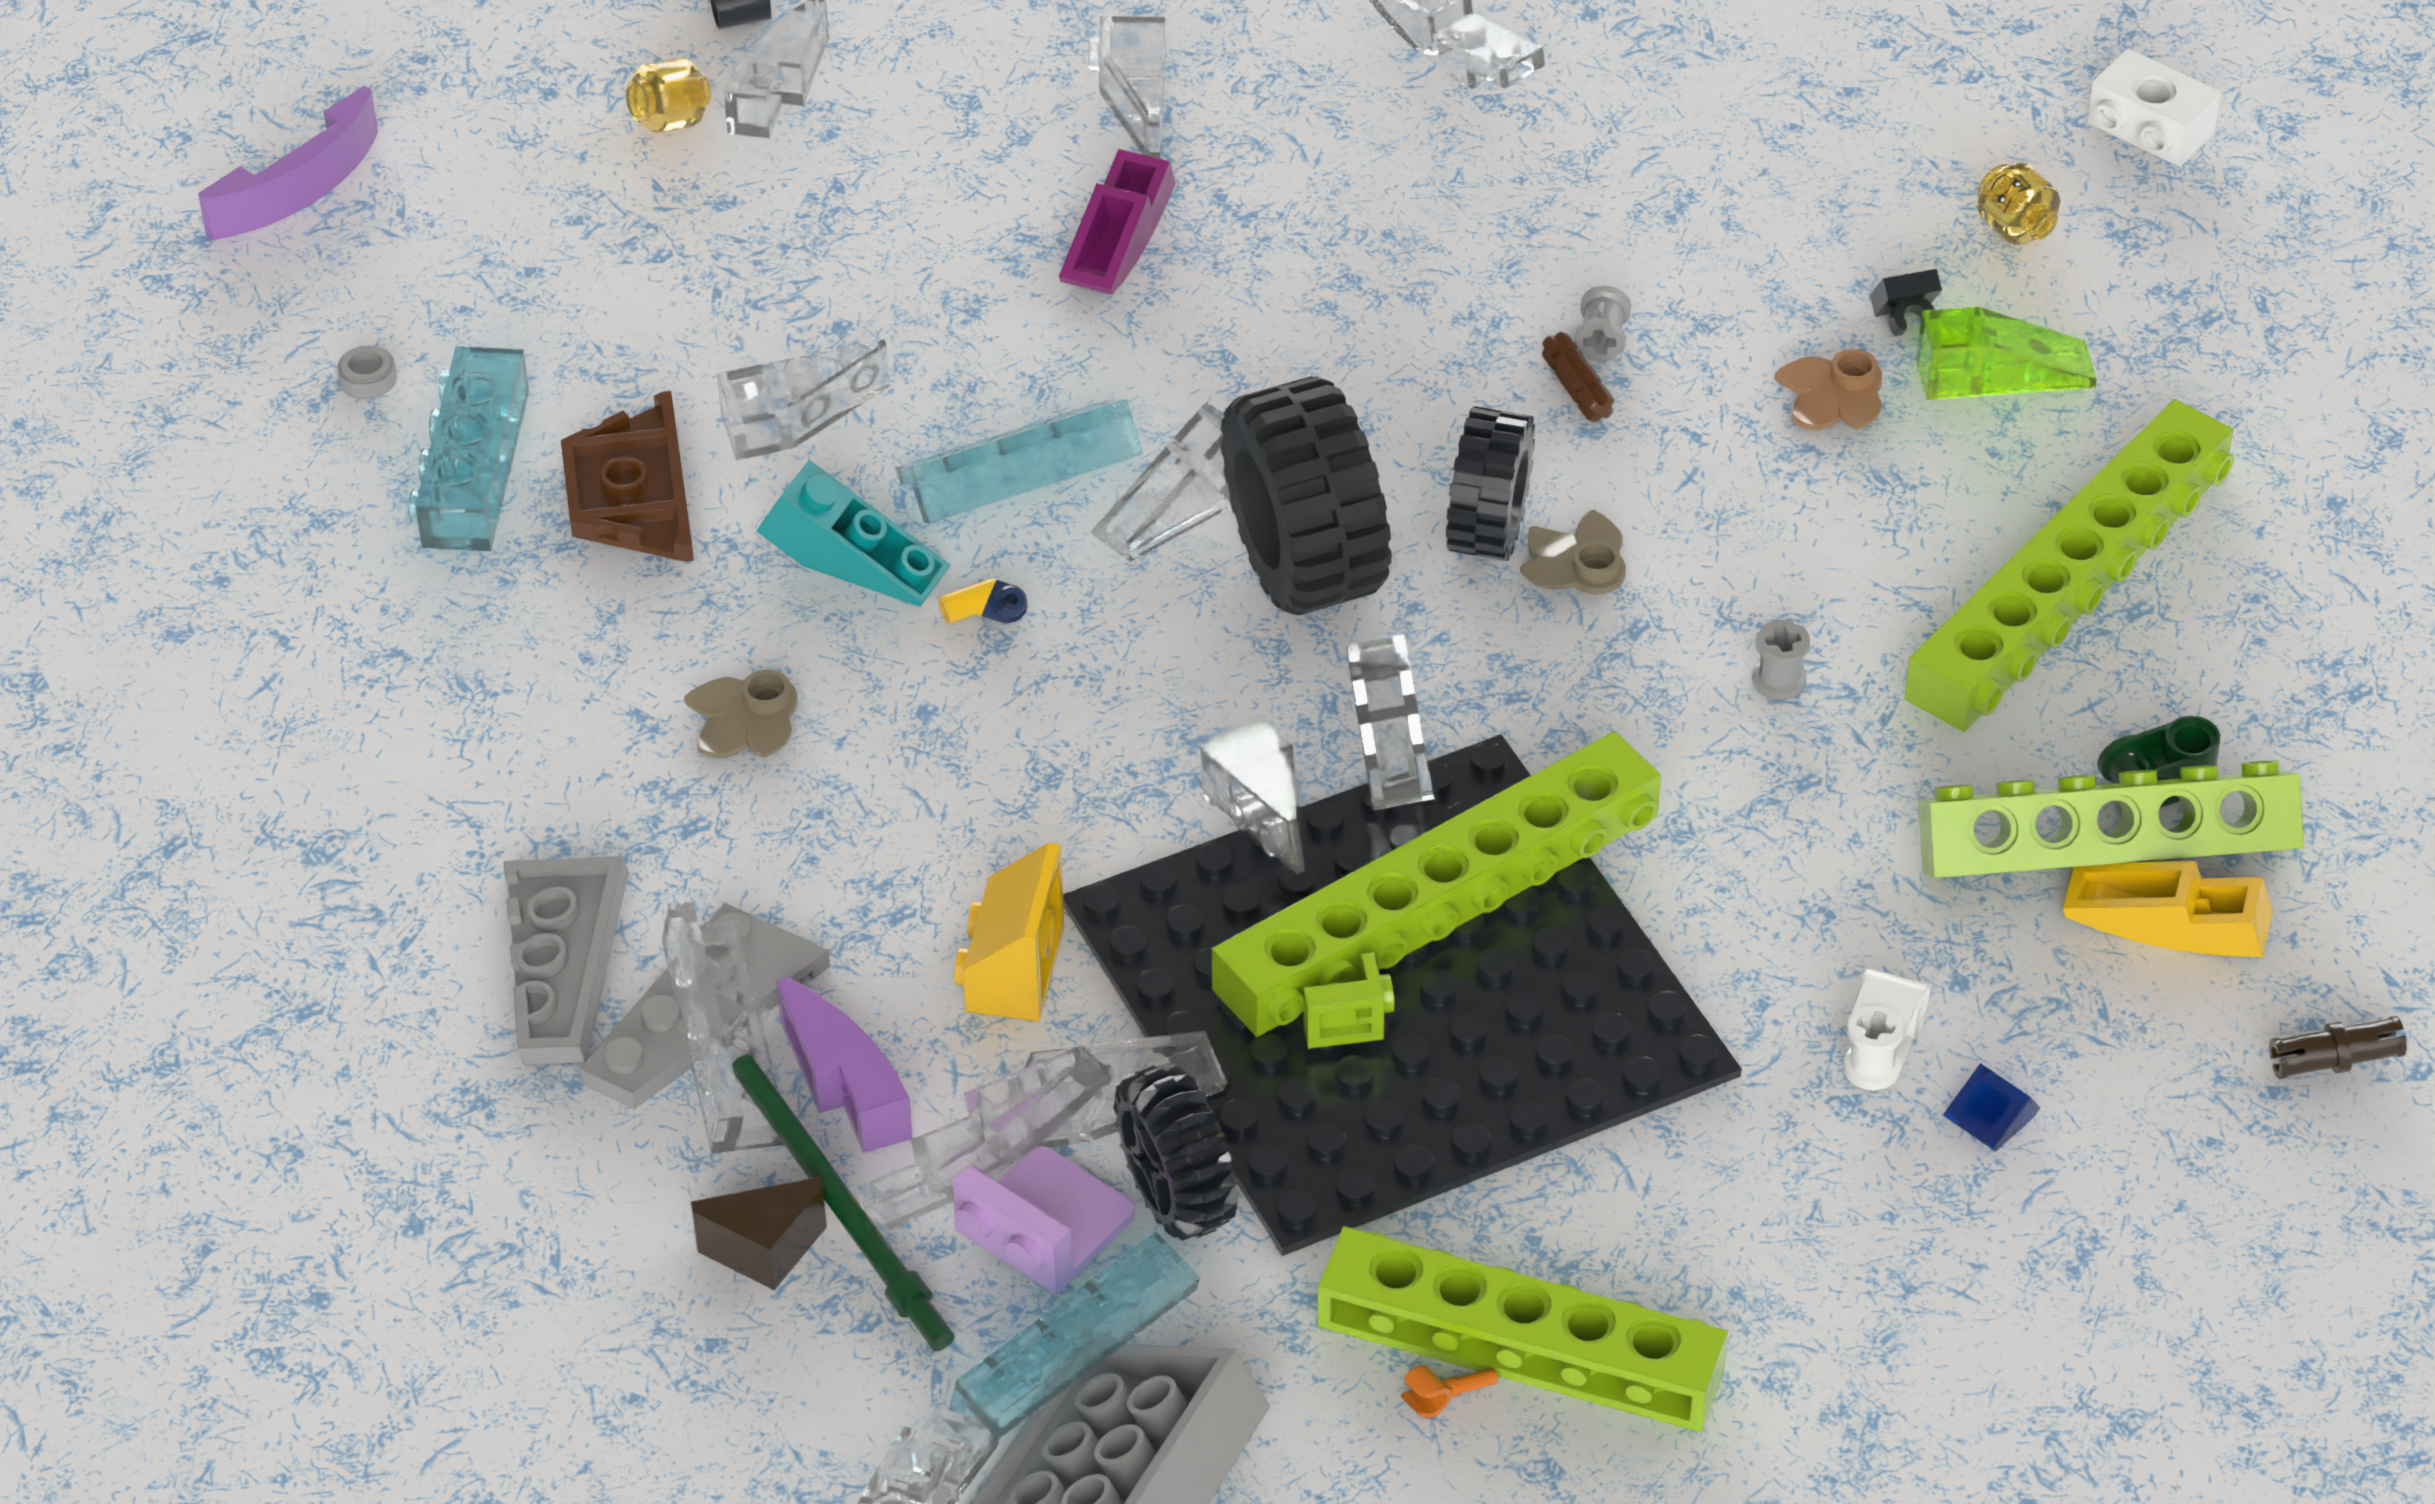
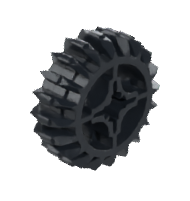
[1113,1062,1239,1241]

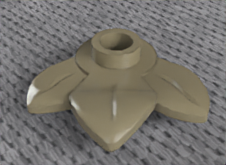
[1520,510,1626,594]
[684,670,798,758]

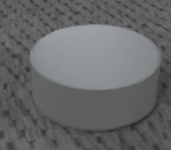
[337,346,397,399]

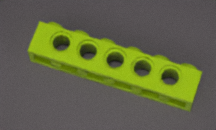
[1918,760,2304,878]
[1317,1226,1728,1433]

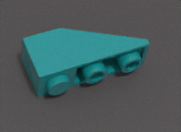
[756,459,951,607]

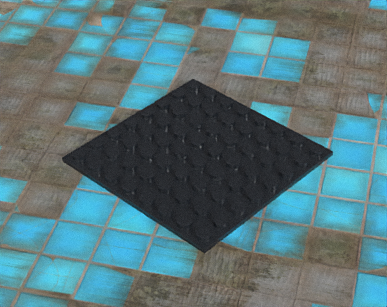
[1063,734,1742,1256]

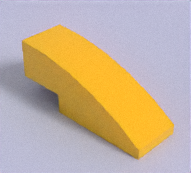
[2063,861,2273,957]

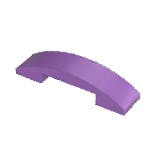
[198,85,378,240]

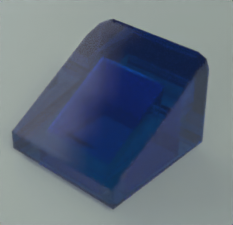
[1943,1063,2040,1152]

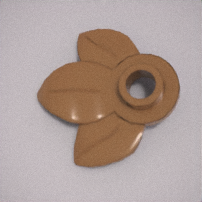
[1774,349,1882,430]

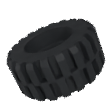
[1220,376,1392,615]

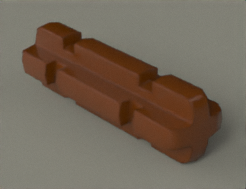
[1542,332,1614,422]

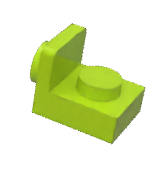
[1304,952,1394,1049]

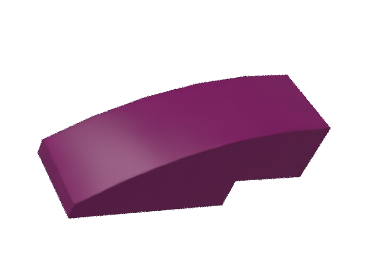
[1059,148,1176,295]

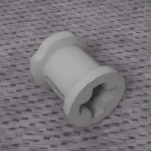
[1574,286,1631,361]
[1752,620,1810,700]

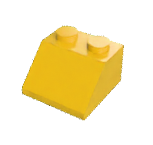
[954,842,1064,1022]

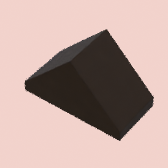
[691,1176,827,1290]

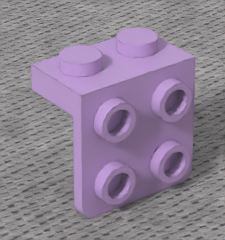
[952,1146,1135,1295]

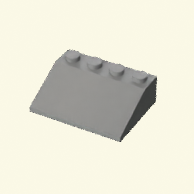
[971,1342,1270,1504]

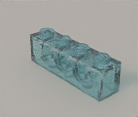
[408,346,529,551]

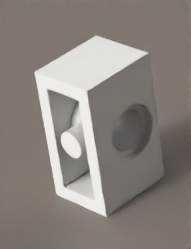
[2087,48,2222,167]

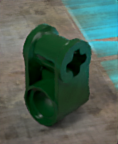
[2097,715,2221,808]

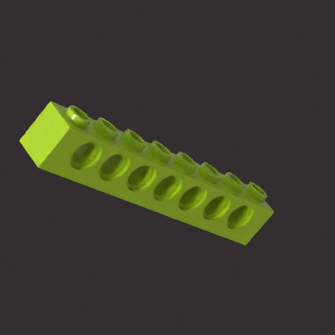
[1904,399,2234,732]
[1212,731,1661,1037]

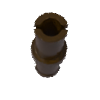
[2269,1016,2407,1079]

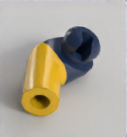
[938,579,1028,624]

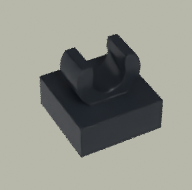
[1870,269,1942,336]

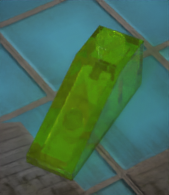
[1916,307,2097,400]

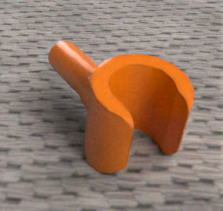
[1401,1365,1498,1419]

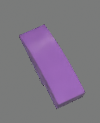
[776,977,913,1153]

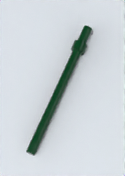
[730,1054,955,1351]

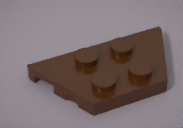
[561,391,694,562]

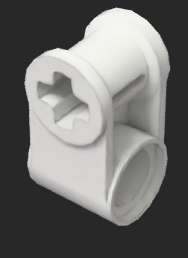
[1843,968,1931,1091]

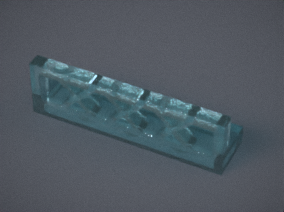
[895,399,1143,523]
[947,1231,1200,1440]

